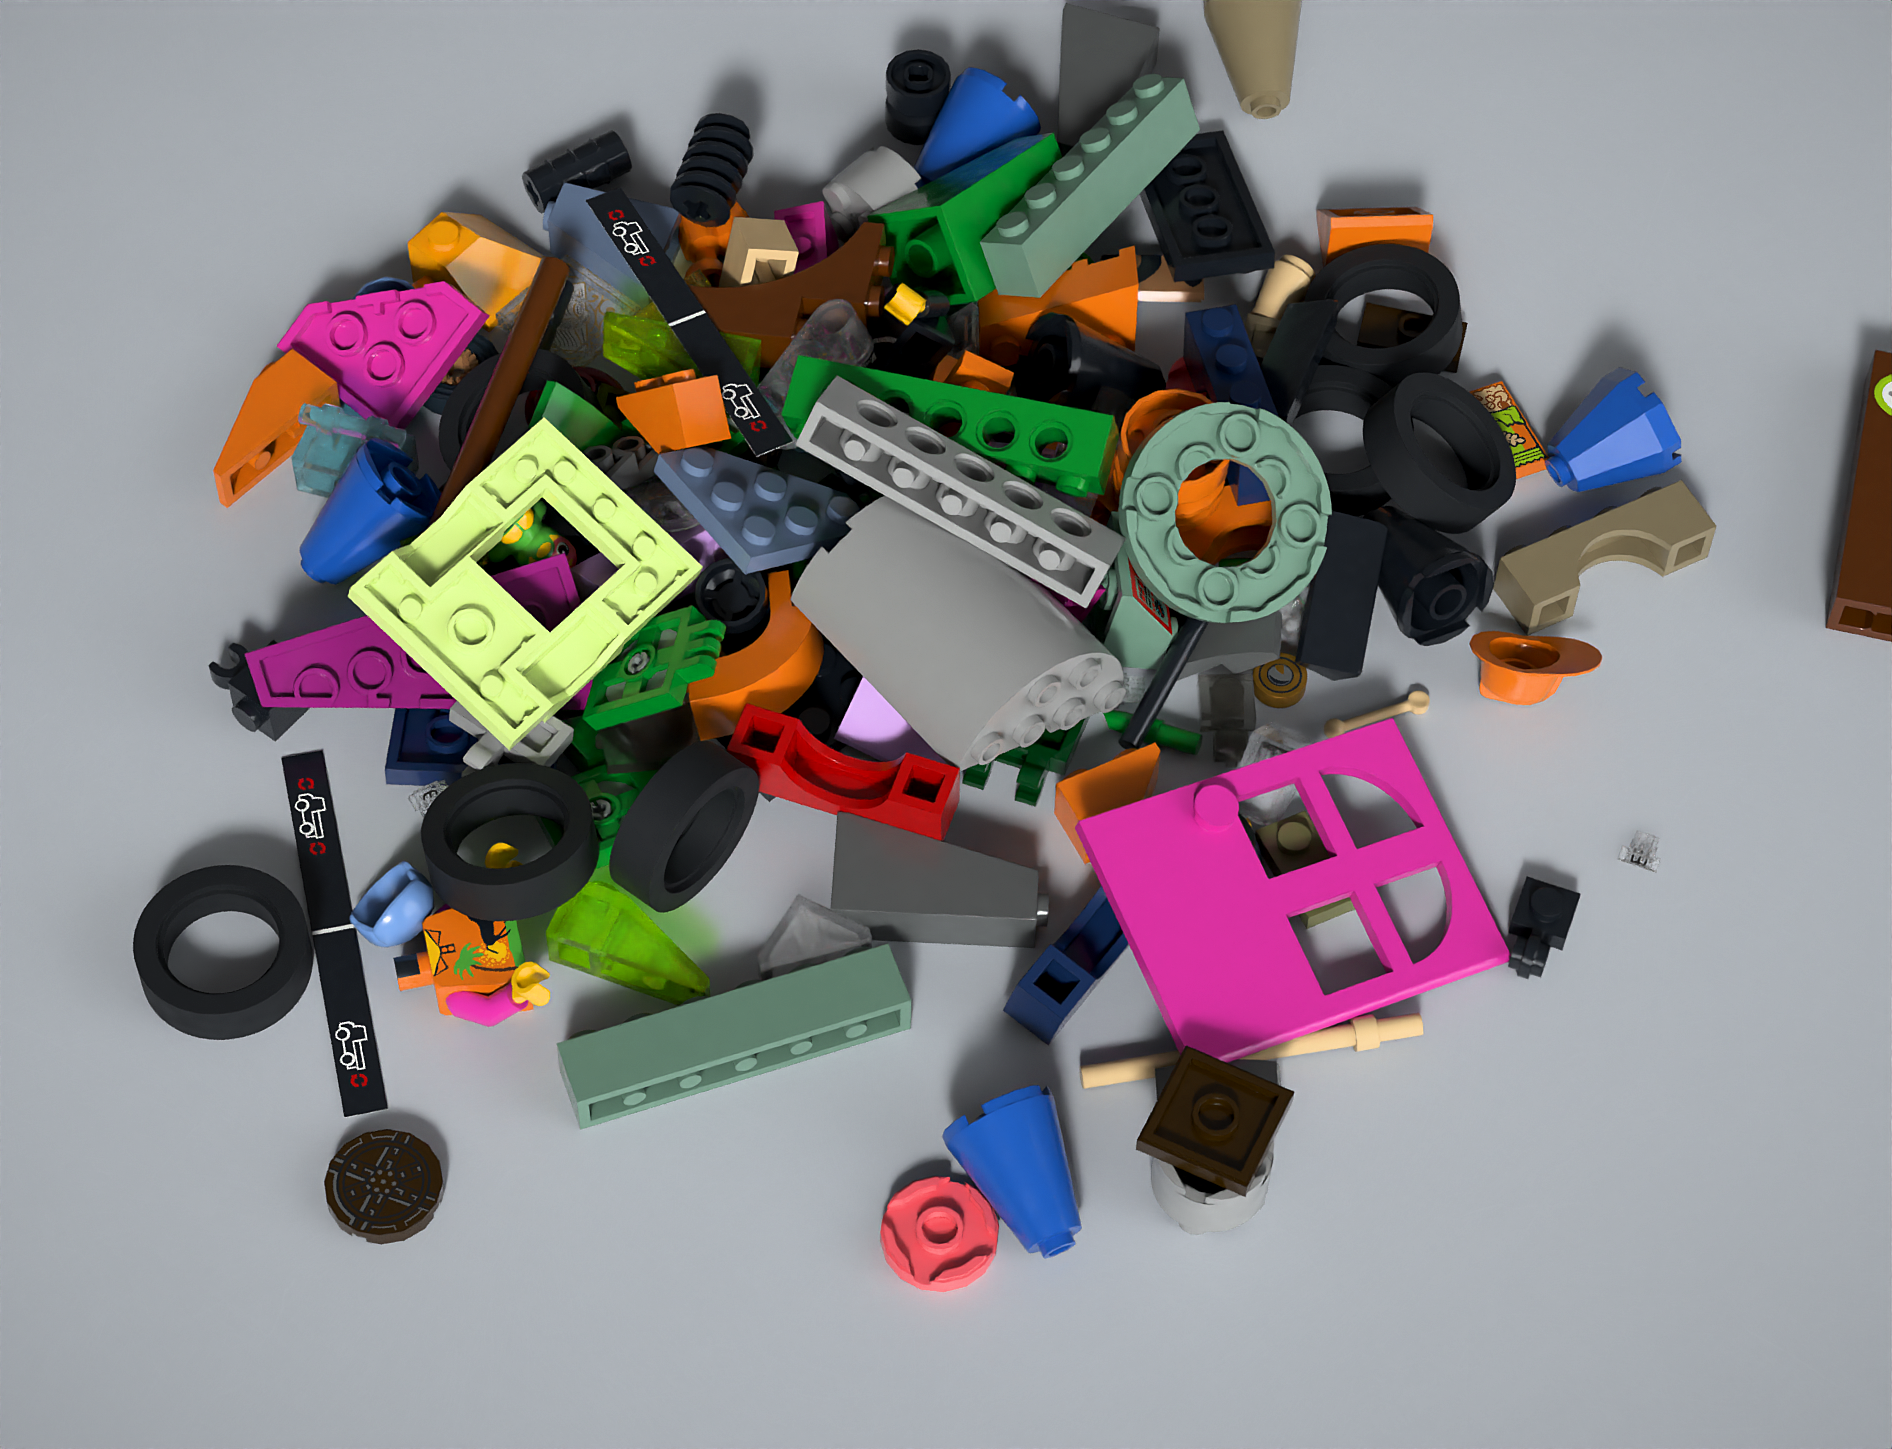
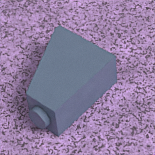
[543,183,681,319]

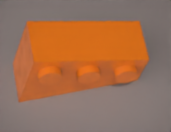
[976,245,1139,366]

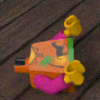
[393,843,550,1027]

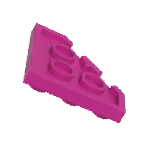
[277,281,490,441]

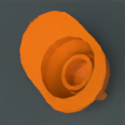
[1469,631,1602,705]

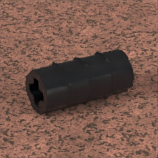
[522,130,632,214]

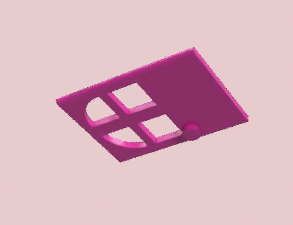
[1075,718,1511,1063]

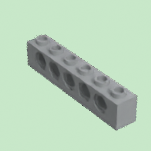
[795,376,1126,608]

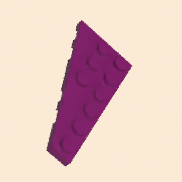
[244,553,594,710]

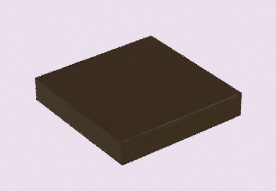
[1136,1045,1294,1197]

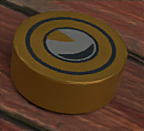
[1251,652,1308,708]

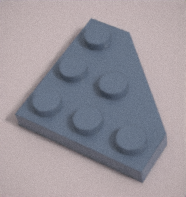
[654,445,862,574]

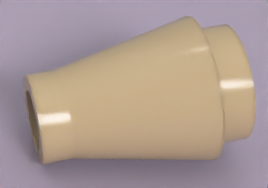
[1250,255,1316,320]

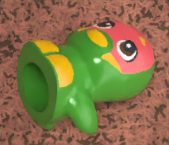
[488,500,577,568]

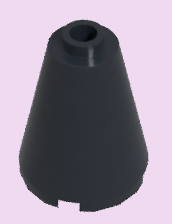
[1015,312,1166,416]
[1363,506,1494,646]

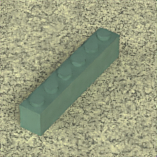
[980,74,1200,298]
[556,943,911,1130]

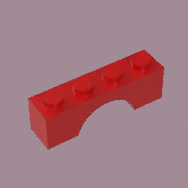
[726,703,960,841]

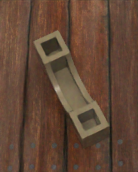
[1493,480,1717,636]

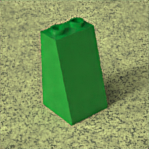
[867,132,1062,305]

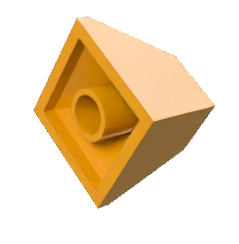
[407,212,545,332]

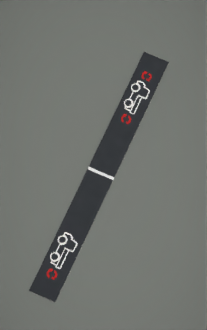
[585,187,793,456]
[281,751,388,1118]

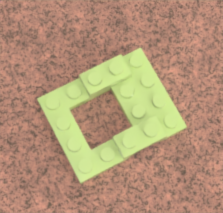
[348,417,703,751]

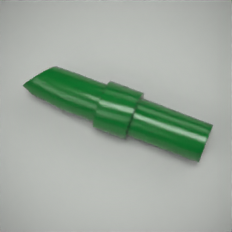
[1103,709,1203,755]

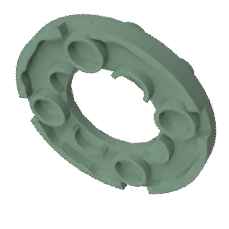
[1118,402,1332,623]

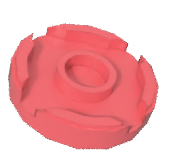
[880,1176,999,1292]

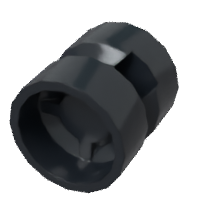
[885,49,951,145]
[695,558,771,646]

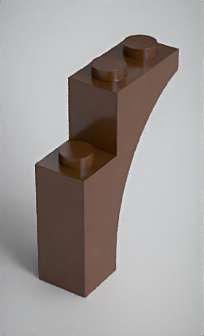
[667,222,895,371]

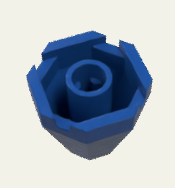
[1545,367,1682,492]

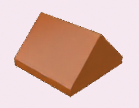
[1316,206,1433,268]

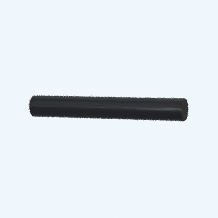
[1118,616,1209,750]

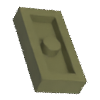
[1255,810,1355,929]

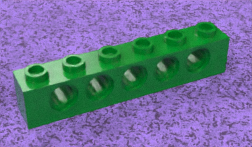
[781,355,1119,497]

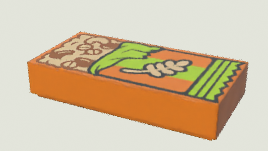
[1469,381,1549,479]

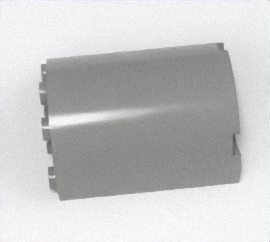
[790,495,1126,771]

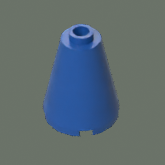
[913,67,1041,188]
[299,438,441,585]
[942,1085,1082,1259]

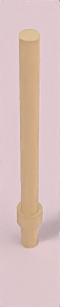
[1079,1013,1423,1089]

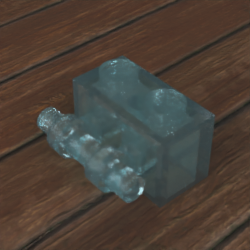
[291,403,419,498]

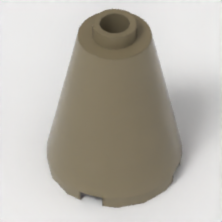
[1203,0,1302,119]

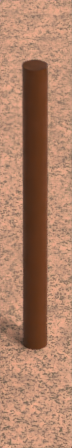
[427,257,570,529]

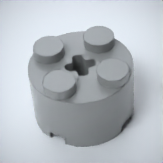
[822,146,921,242]
[1151,1140,1274,1235]

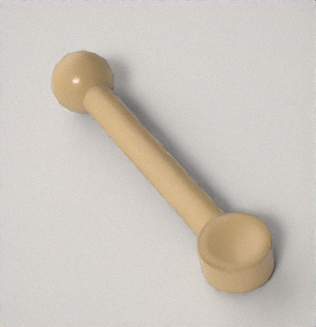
[1324,691,1430,738]

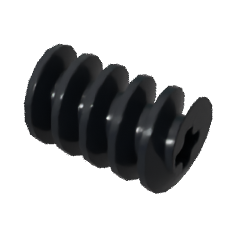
[670,113,754,227]

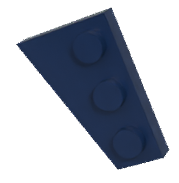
[385,708,558,787]

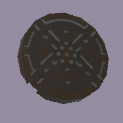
[324,1129,445,1245]

